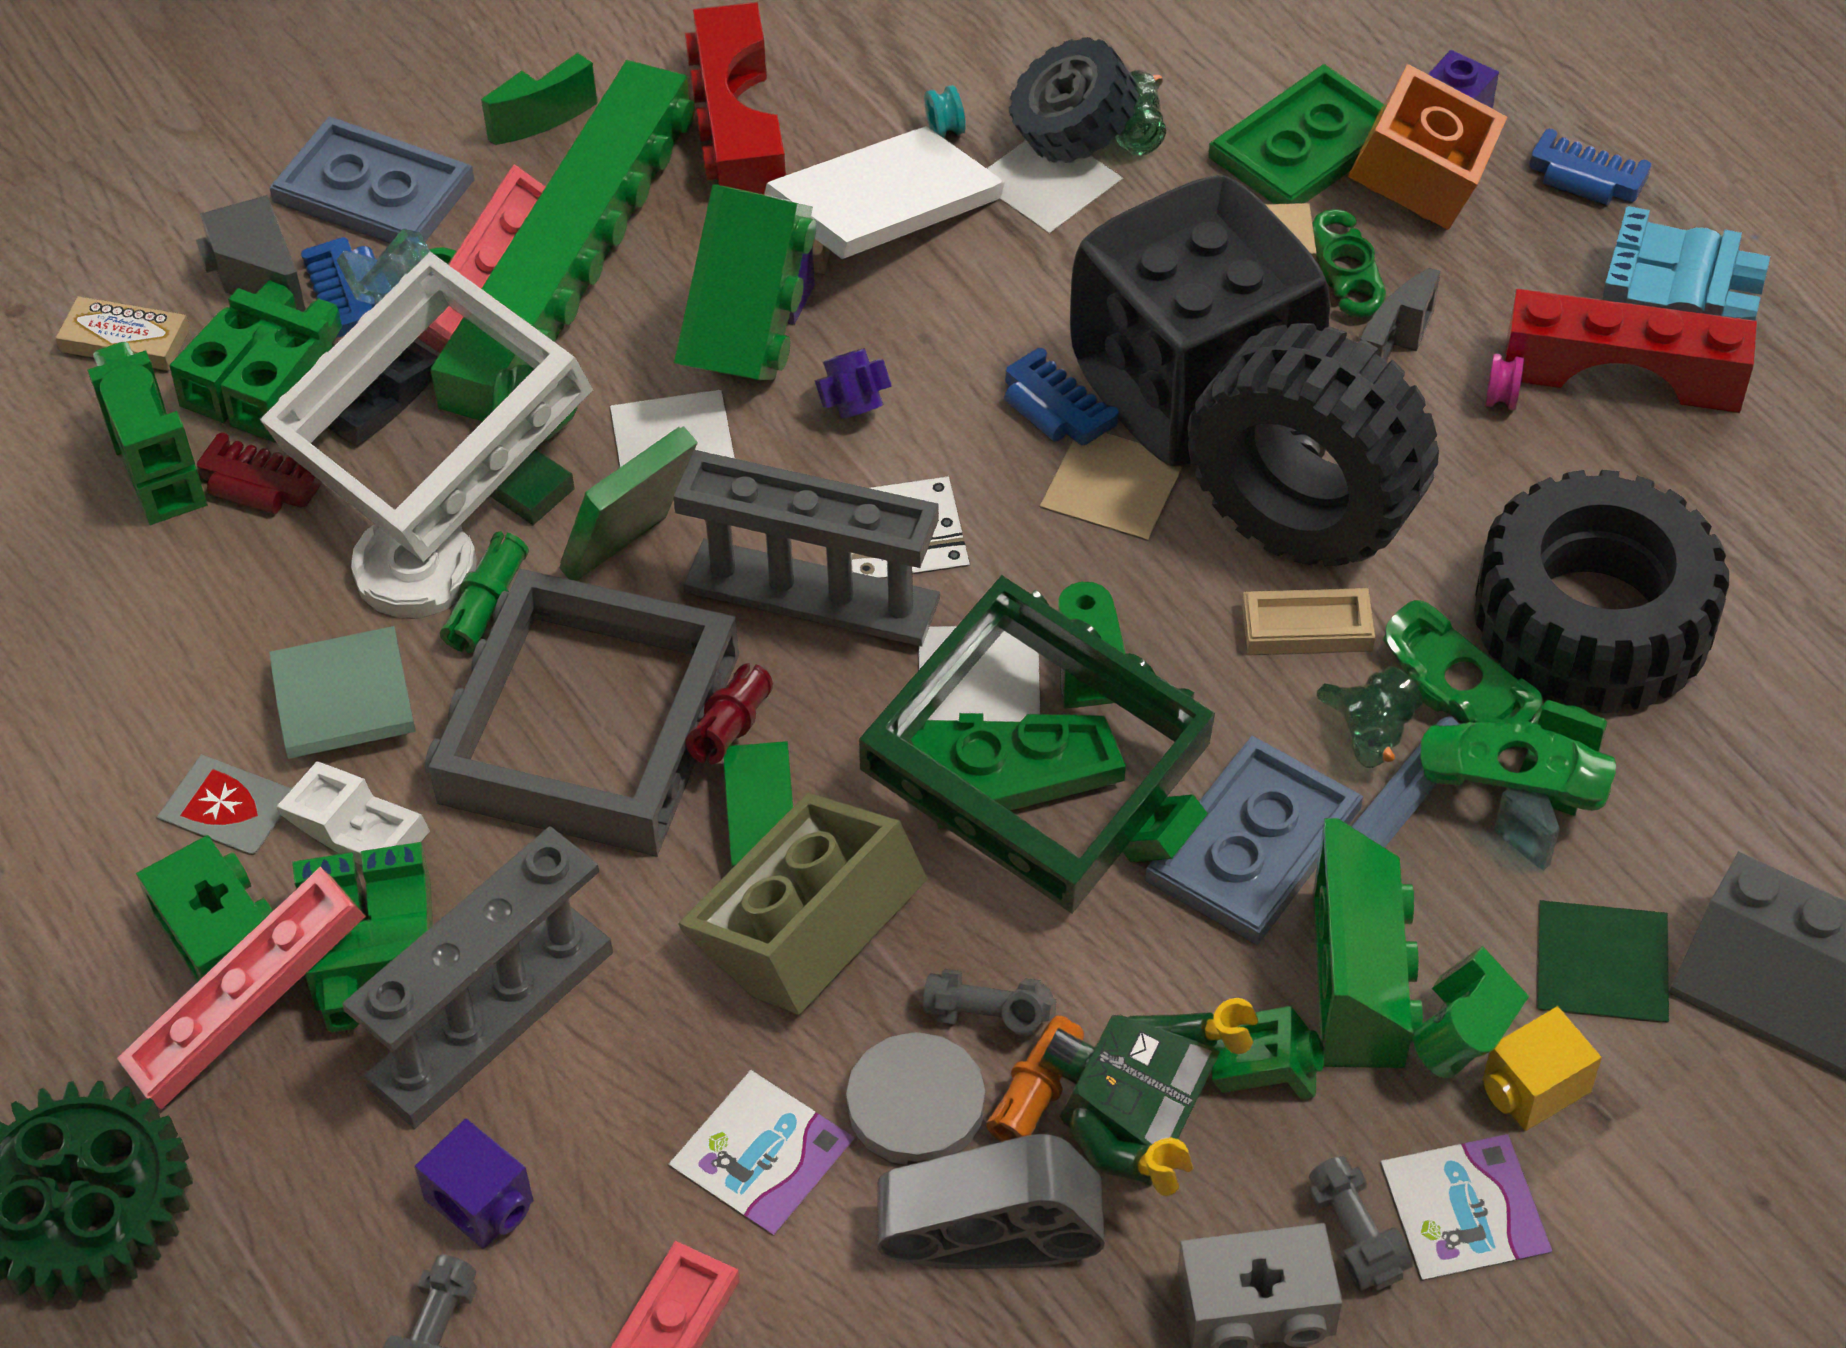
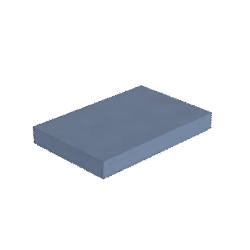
[269,116,475,252]
[1145,736,1363,945]

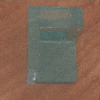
[337,228,434,305]

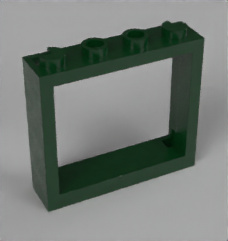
[859,575,1215,914]

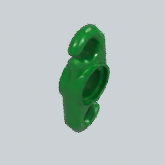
[1312,209,1386,318]

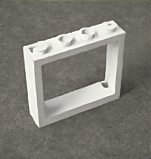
[260,252,593,562]

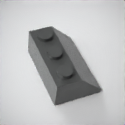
[1669,851,1846,1078]

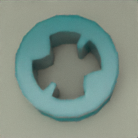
[924,85,966,138]

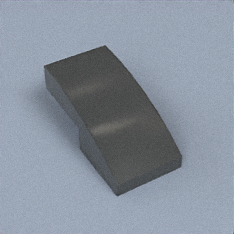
[1360,268,1441,362]

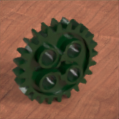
[0,1080,193,1302]

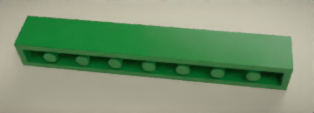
[431,60,695,422]

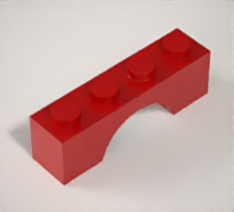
[685,2,786,195]
[1504,288,1757,413]

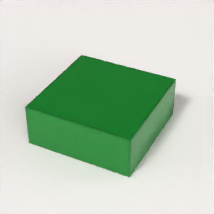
[1123,794,1208,862]

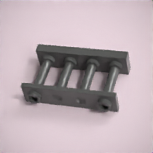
[673,450,940,647]
[342,826,613,1129]

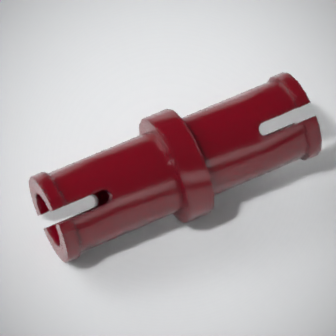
[686,663,773,765]

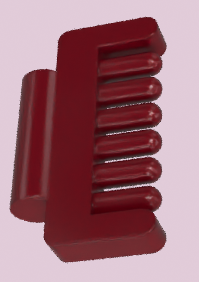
[197,432,322,514]

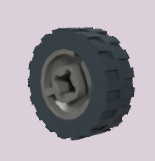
[1009,37,1139,163]

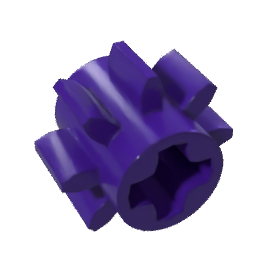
[814,348,892,419]

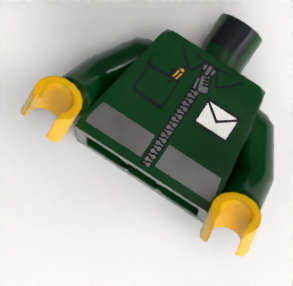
[1039,998,1259,1196]

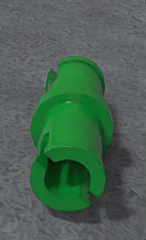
[439,531,529,653]

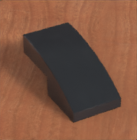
[327,342,438,446]

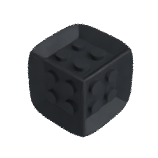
[1070,175,1330,466]

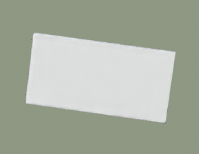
[764,126,1005,259]

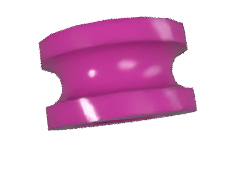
[1485,354,1524,410]

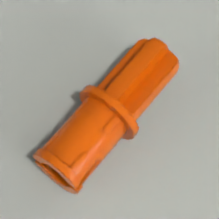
[986,1015,1084,1142]

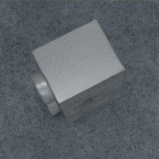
[1177,1223,1342,1348]

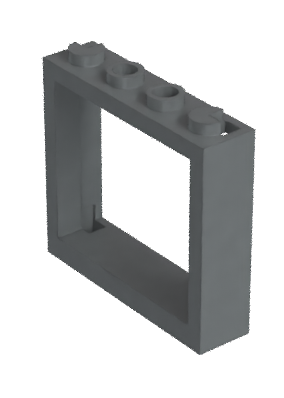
[425,569,739,857]

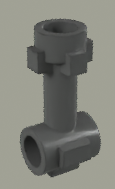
[923,969,1056,1036]
[1309,1156,1414,1291]
[383,1255,477,1348]

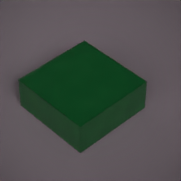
[489,449,575,525]

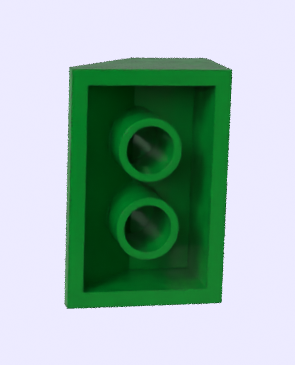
[674,184,816,380]
[1313,818,1423,1068]

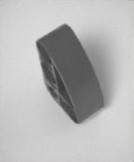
[877,1134,1105,1269]

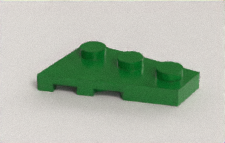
[908,713,1126,829]

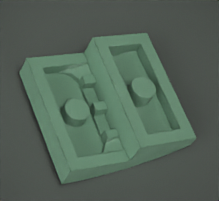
[269,626,416,759]

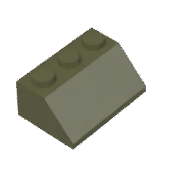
[678,793,928,1015]

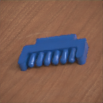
[1530,129,1651,205]
[301,237,388,338]
[1004,348,1119,445]

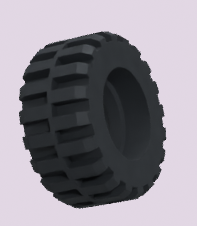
[1188,323,1439,567]
[1474,470,1729,713]

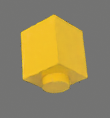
[1482,1006,1602,1132]

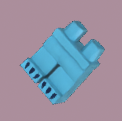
[1603,206,1770,321]

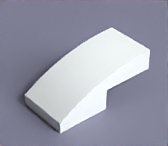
[276,761,430,865]

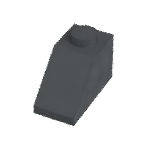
[196,195,306,312]

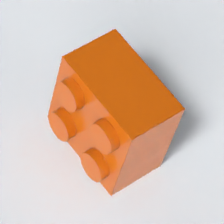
[1348,64,1507,230]

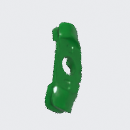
[1383,600,1544,724]
[1421,721,1616,811]

